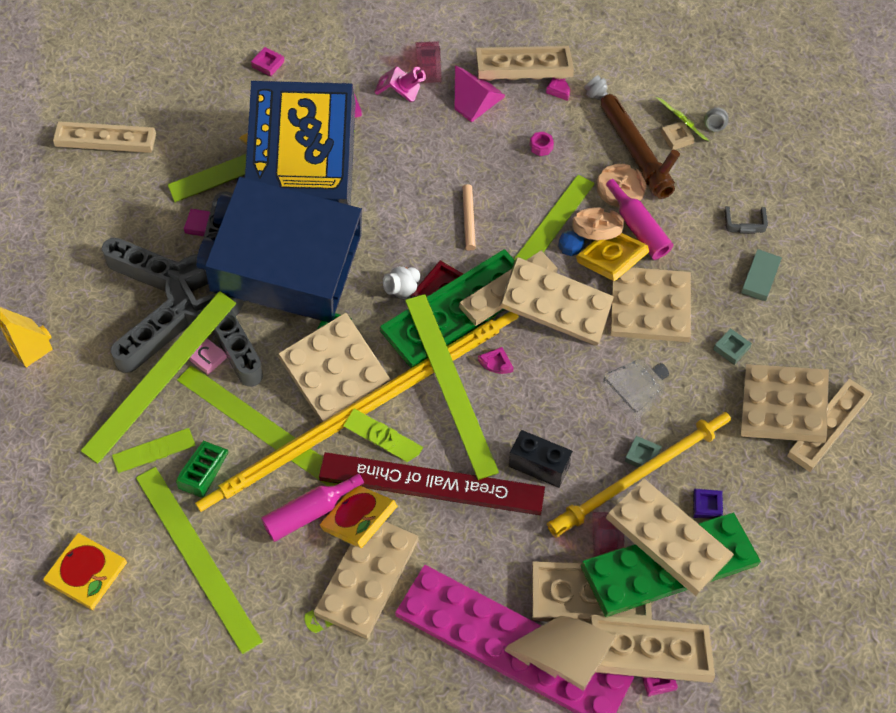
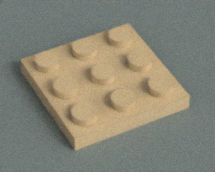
[610,267,691,342]
[277,313,391,423]
[741,364,829,443]

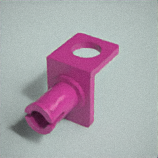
[374,66,426,102]

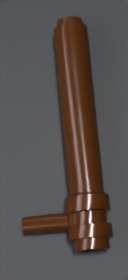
[600,94,680,199]

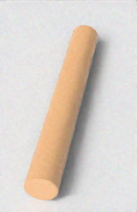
[462,184,476,250]

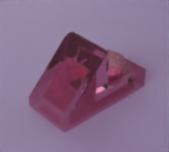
[415,41,441,83]
[592,512,625,557]

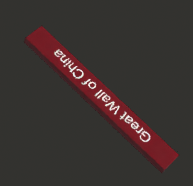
[319,452,545,516]

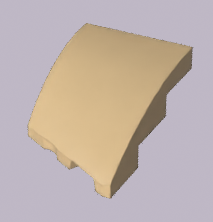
[505,616,616,691]

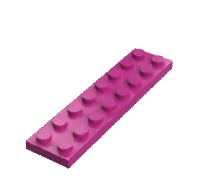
[395,564,635,713]

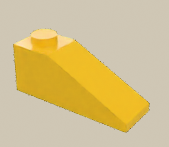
[0,307,53,367]

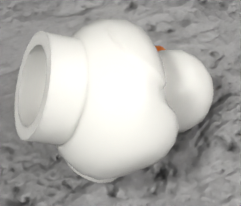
[383,266,420,299]

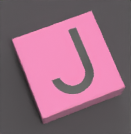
[189,338,227,375]

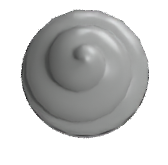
[584,75,608,100]
[704,108,729,132]

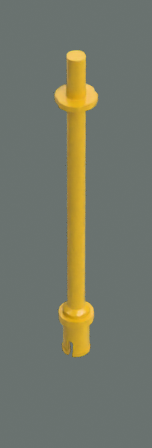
[547,412,731,538]

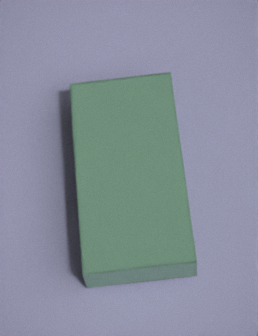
[741,249,782,301]

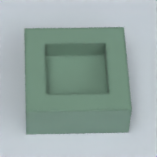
[713,328,752,365]
[625,436,662,467]

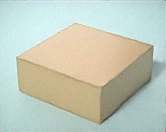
[661,121,695,150]

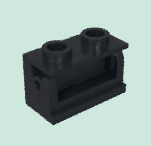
[508,430,573,488]

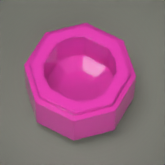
[529,131,554,156]

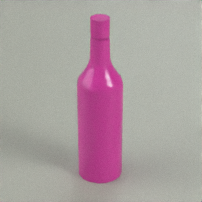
[606,179,674,260]
[261,473,364,542]

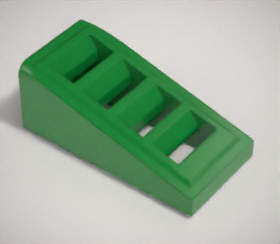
[176,440,229,498]

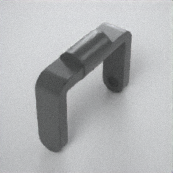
[724,206,768,234]

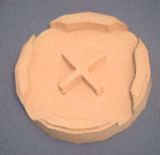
[596,164,646,207]
[572,208,624,240]

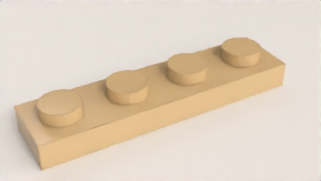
[53,121,156,153]
[459,251,558,326]
[787,378,872,472]

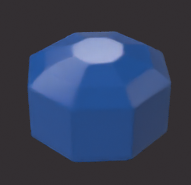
[558,230,584,256]

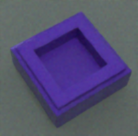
[693,489,723,519]

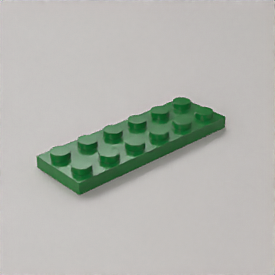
[380,249,515,368]
[581,512,761,618]

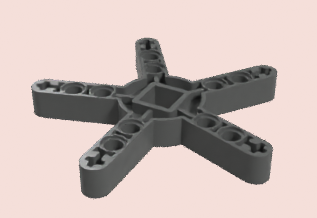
[102,191,263,387]

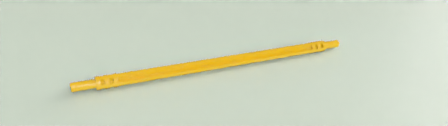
[195,311,519,512]

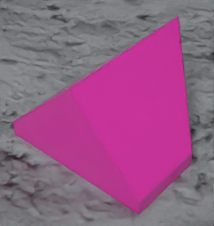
[455,65,505,123]

